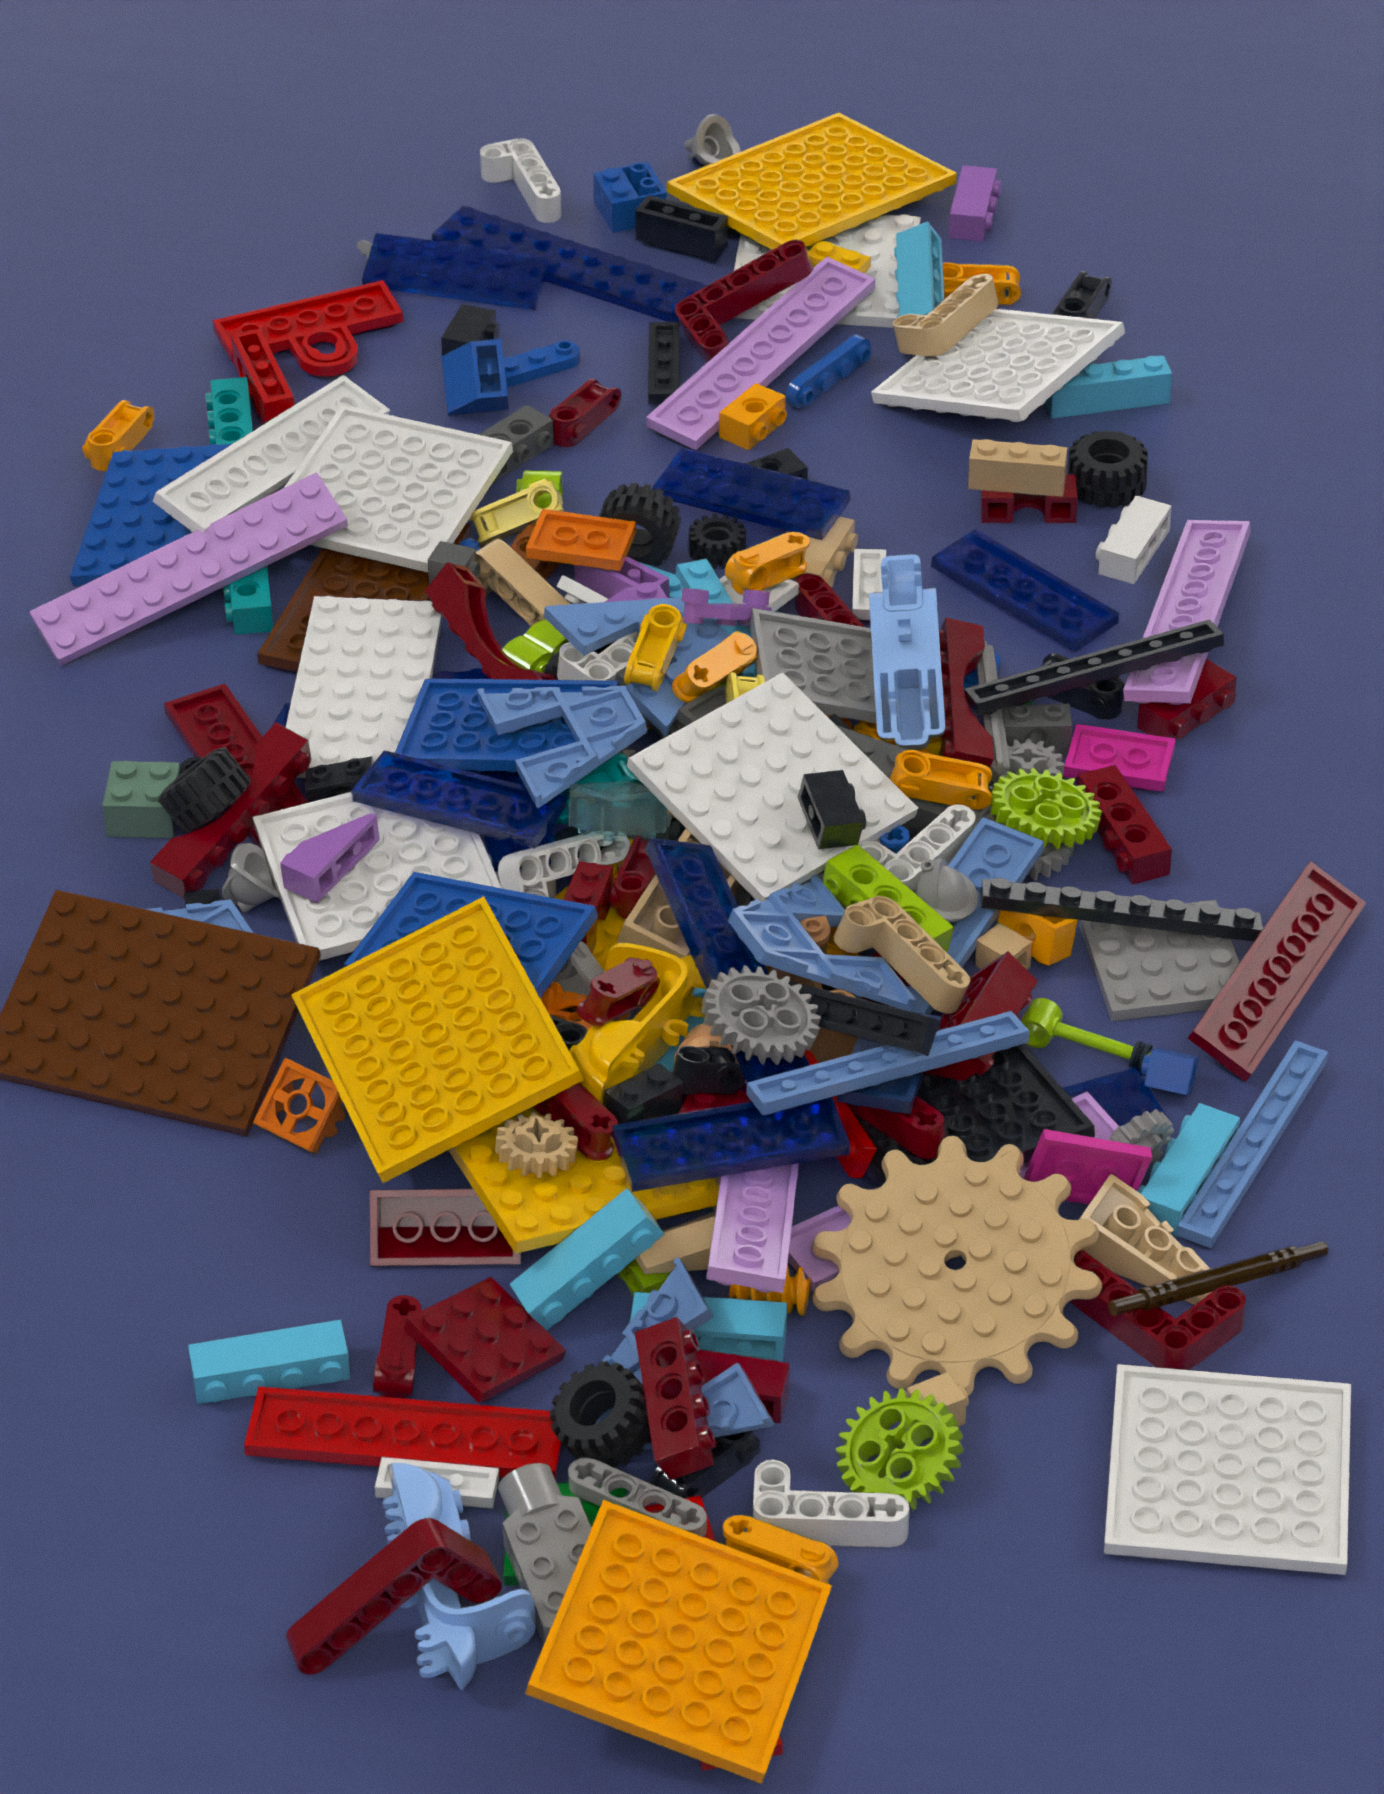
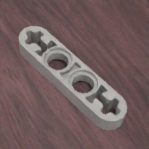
[568,1458,707,1537]

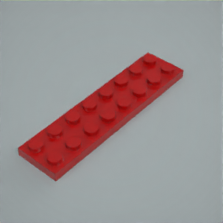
[244,1386,563,1480]

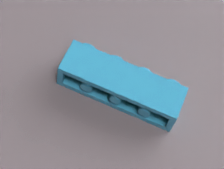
[894,222,944,318]
[1044,355,1172,419]
[1138,1103,1240,1238]
[510,1188,664,1330]
[630,1292,787,1362]
[188,1320,350,1405]

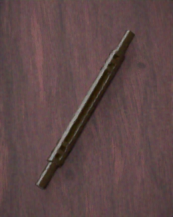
[1108,1241,1329,1316]

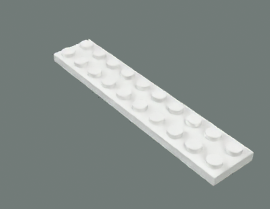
[152,375,390,533]

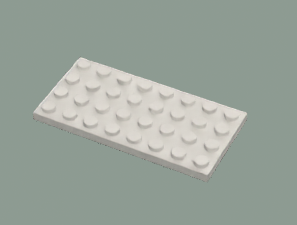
[286,596,443,782]

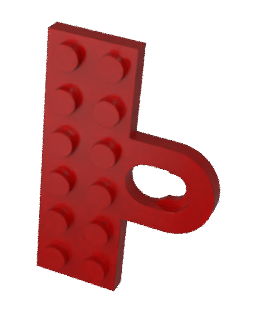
[213,280,404,377]

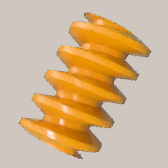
[729,1265,811,1316]

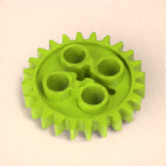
[989,768,1102,849]
[836,1388,964,1510]

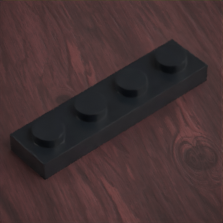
[648,322,680,404]

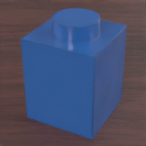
[1141,1047,1199,1095]

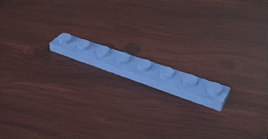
[746,1011,1029,1115]
[1177,1040,1328,1248]

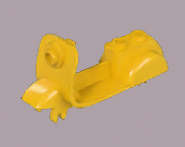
[569,943,717,1105]

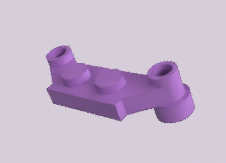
[681,588,772,626]

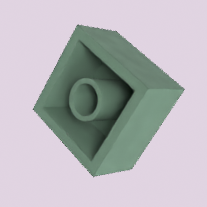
[103,761,180,838]

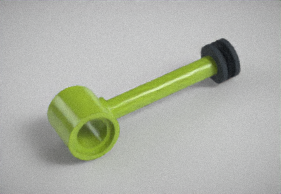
[1020,998,1153,1071]

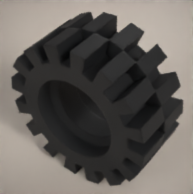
[688,513,746,569]

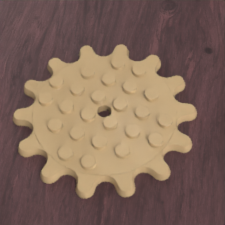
[812,1136,1102,1396]

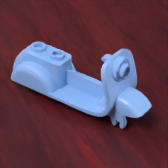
[869,554,945,750]
[383,1462,536,1690]

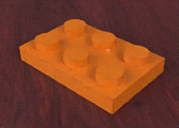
[526,509,636,571]

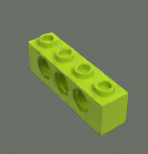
[822,845,954,952]

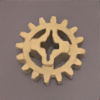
[495,1112,578,1178]

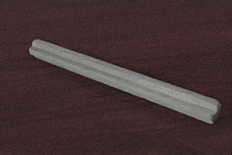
[976,641,1010,776]

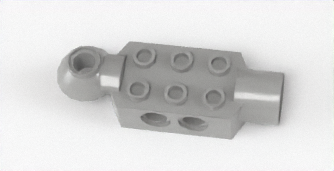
[498,1463,591,1646]

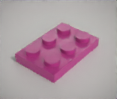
[1064,724,1176,792]
[1023,1129,1152,1205]

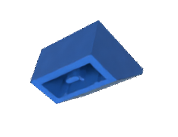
[593,162,667,233]
[441,339,509,416]

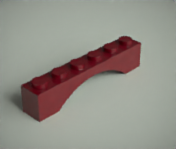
[425,562,556,680]
[939,617,994,775]
[150,722,312,899]

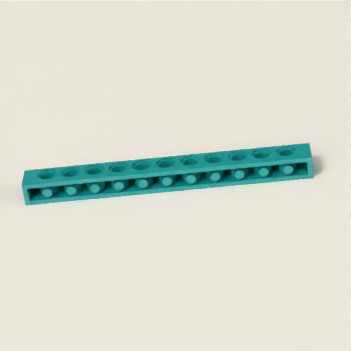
[205,377,273,635]

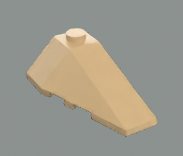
[1079,1174,1212,1305]
[635,1212,716,1274]

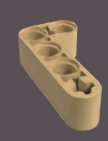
[893,274,998,356]
[476,539,570,627]
[834,896,970,1014]

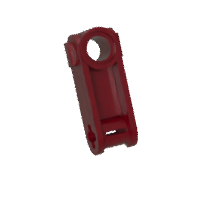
[548,378,621,447]
[608,835,672,919]
[577,957,661,1026]
[533,1082,618,1161]
[373,1295,422,1399]

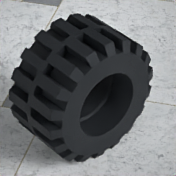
[1068,430,1148,508]
[599,483,681,567]
[158,747,251,833]
[550,1361,652,1469]

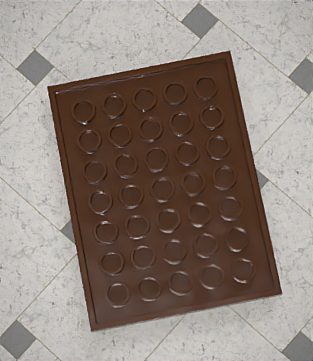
[0,890,321,1137]

